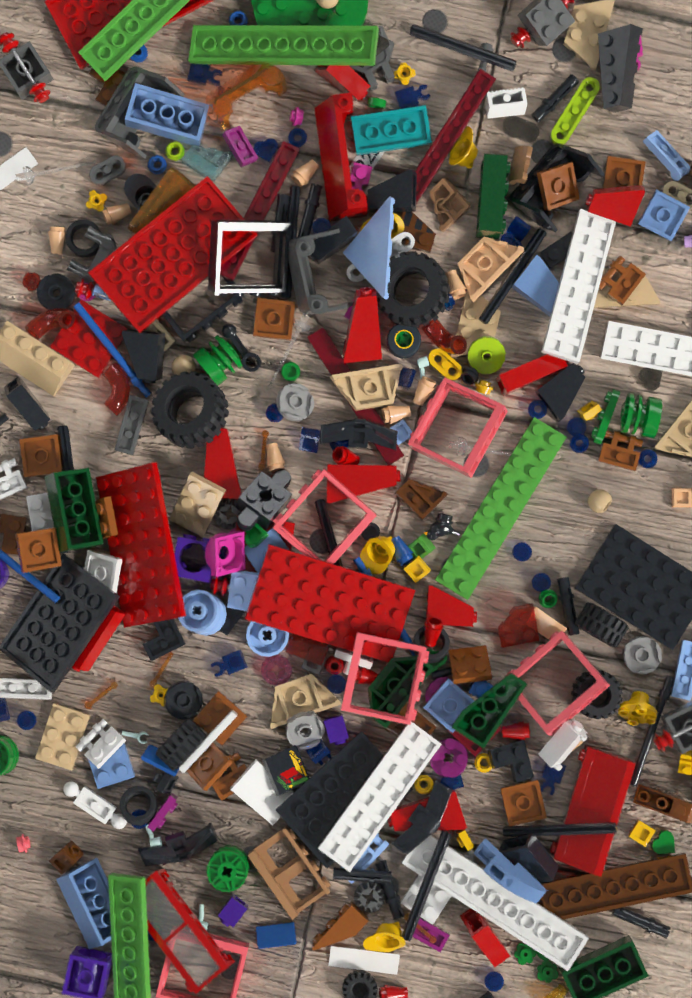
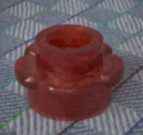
[22,272,41,291]

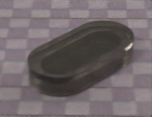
[502,116,540,143]

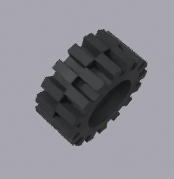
[342,970,377,998]

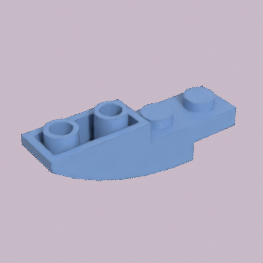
[473,839,547,903]

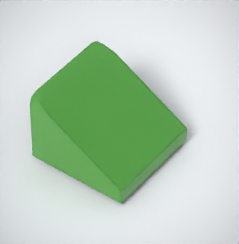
[408,533,436,559]

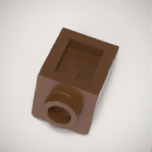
[49,840,84,875]

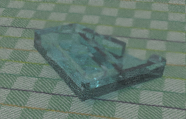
[182,145,234,183]

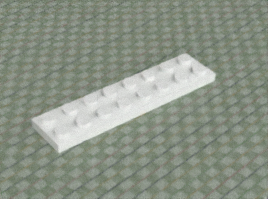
[541,209,616,364]
[600,321,692,376]
[318,722,441,872]

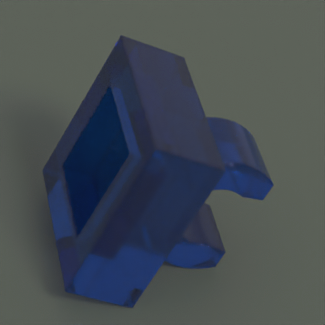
[306,739,331,765]

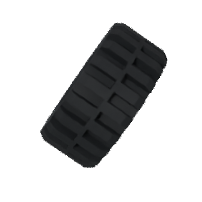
[375,251,450,328]
[151,371,229,449]

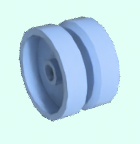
[178,589,227,636]
[246,621,290,657]

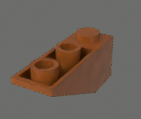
[633,784,692,823]
[312,902,368,951]

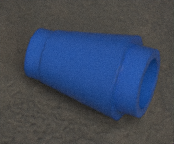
[391,536,414,566]

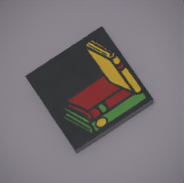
[262,745,309,796]

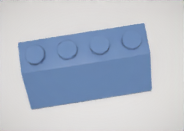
[125,83,210,147]
[56,858,111,949]

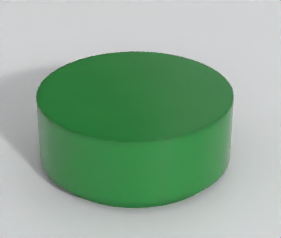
[367,97,386,109]
[281,362,300,382]

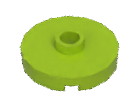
[467,336,506,374]

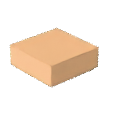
[672,488,692,508]

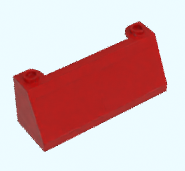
[314,92,367,222]
[550,745,636,877]

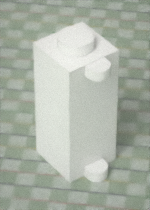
[538,719,587,771]

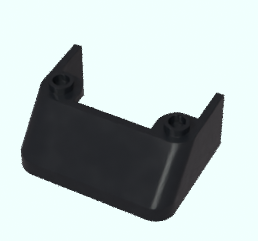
[510,144,605,233]

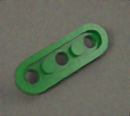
[591,389,620,445]

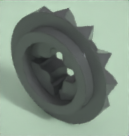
[214,499,241,529]
[354,882,385,913]

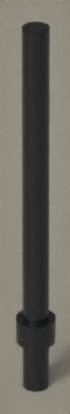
[630,675,674,787]

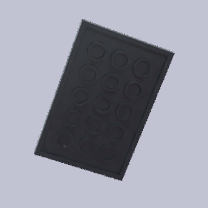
[574,524,692,650]
[0,554,120,693]
[275,731,413,868]

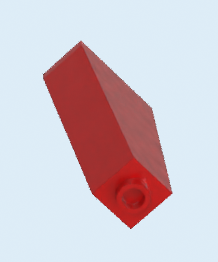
[343,287,382,363]
[495,354,569,397]
[204,427,242,500]
[327,464,400,504]
[72,605,126,672]
[387,789,467,831]

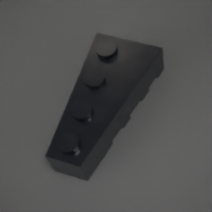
[598,24,643,113]

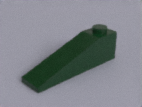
[451,673,527,749]

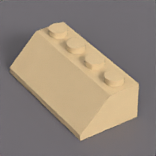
[0,321,75,396]

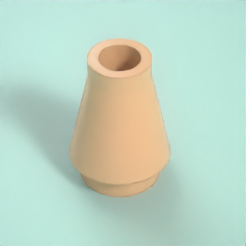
[291,159,319,187]
[102,203,132,225]
[48,226,66,254]
[446,270,467,300]
[413,376,436,406]
[381,406,411,424]
[266,443,286,473]

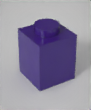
[324,714,349,745]
[218,893,248,928]

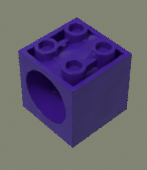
[174,534,213,583]
[62,946,112,998]

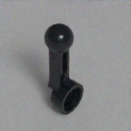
[222,324,261,372]

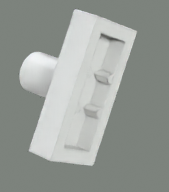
[334,647,374,675]

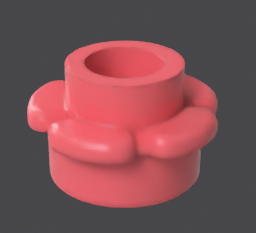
[16,834,31,853]

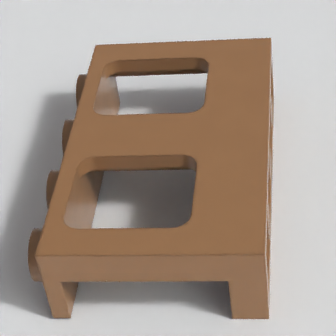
[247,826,331,919]

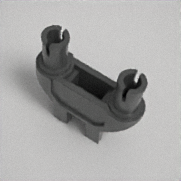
[350,25,395,91]
[67,226,118,283]

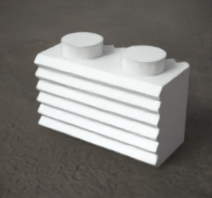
[485,87,527,119]

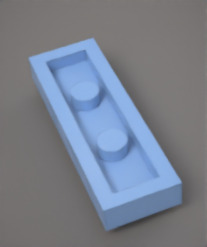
[670,640,692,701]

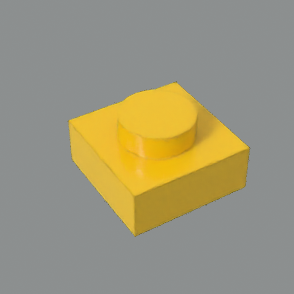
[577,401,602,421]
[403,555,431,583]
[628,820,655,847]
[456,829,474,851]

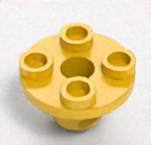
[618,691,657,726]

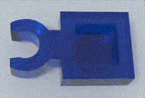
[187,64,223,86]
[395,84,430,109]
[211,650,248,677]
[540,763,566,795]

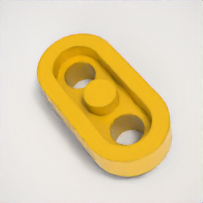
[428,348,462,381]

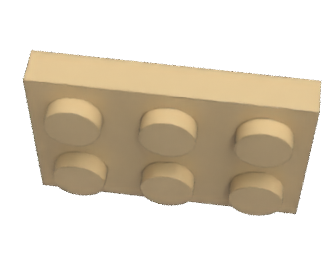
[169,472,226,537]
[35,703,91,771]

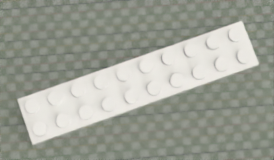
[402,835,589,971]

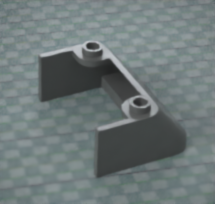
[95,66,184,159]
[288,229,353,314]

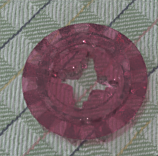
[261,655,292,685]

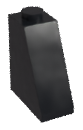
[366,169,417,213]
[309,216,357,264]
[122,329,165,383]
[535,363,586,422]
[4,376,50,431]
[499,833,559,883]

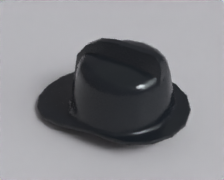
[124,174,165,216]

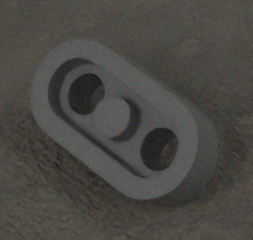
[90,156,126,186]

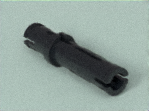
[531,74,579,123]
[297,183,323,238]
[270,194,289,253]
[557,577,580,636]
[374,860,405,920]
[333,867,392,884]
[612,907,671,939]

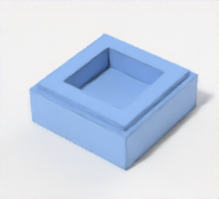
[390,419,412,445]

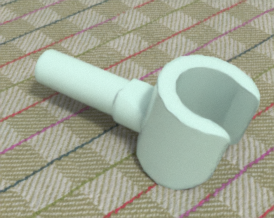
[417,356,429,379]
[122,731,149,744]
[144,823,162,847]
[198,904,208,930]

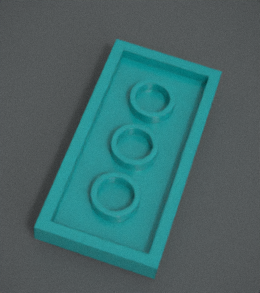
[351,105,432,156]

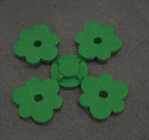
[514,943,559,983]

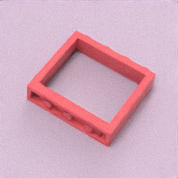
[408,377,508,478]
[273,468,377,564]
[506,630,610,736]
[341,632,429,725]
[155,925,249,998]

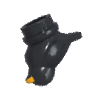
[424,513,460,541]

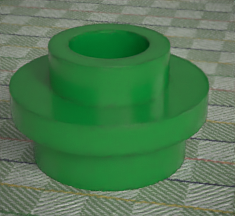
[538,589,558,608]

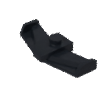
[320,418,398,451]
[391,779,452,854]
[138,822,218,866]

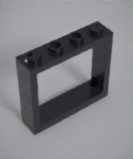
[208,220,290,296]
[163,277,245,343]

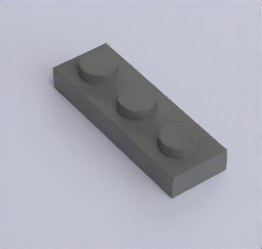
[114,395,149,456]

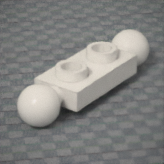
[63,781,127,829]

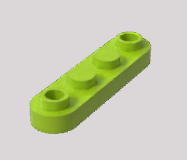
[550,77,600,145]

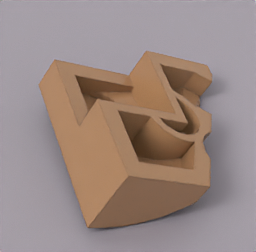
[507,146,533,186]
[429,178,472,232]

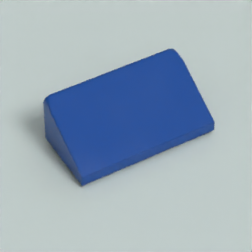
[141,744,179,776]
[256,922,297,949]

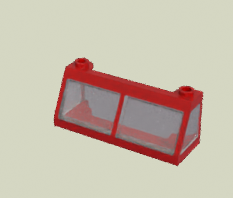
[145,869,235,994]

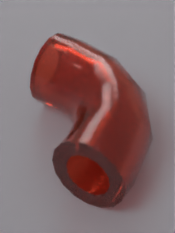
[25,308,75,340]
[422,319,467,355]
[103,362,130,416]

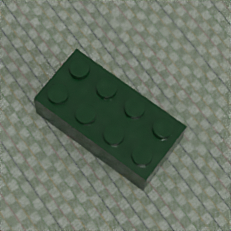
[476,154,510,240]
[44,468,104,552]
[559,935,649,998]

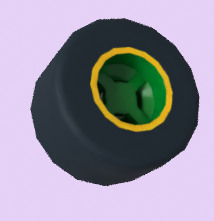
[387,324,421,358]

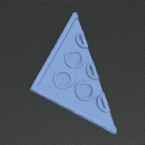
[343,196,395,300]

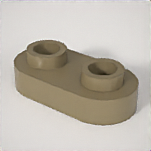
[663,180,692,209]

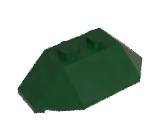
[368,656,434,729]

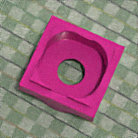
[205,531,245,577]

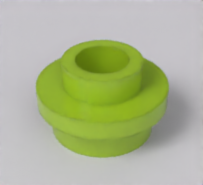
[165,141,185,161]

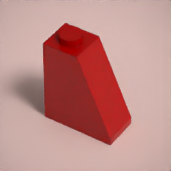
[314,65,370,101]
[585,185,645,227]
[426,585,477,627]
[460,908,510,967]

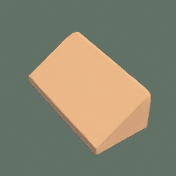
[523,606,567,640]

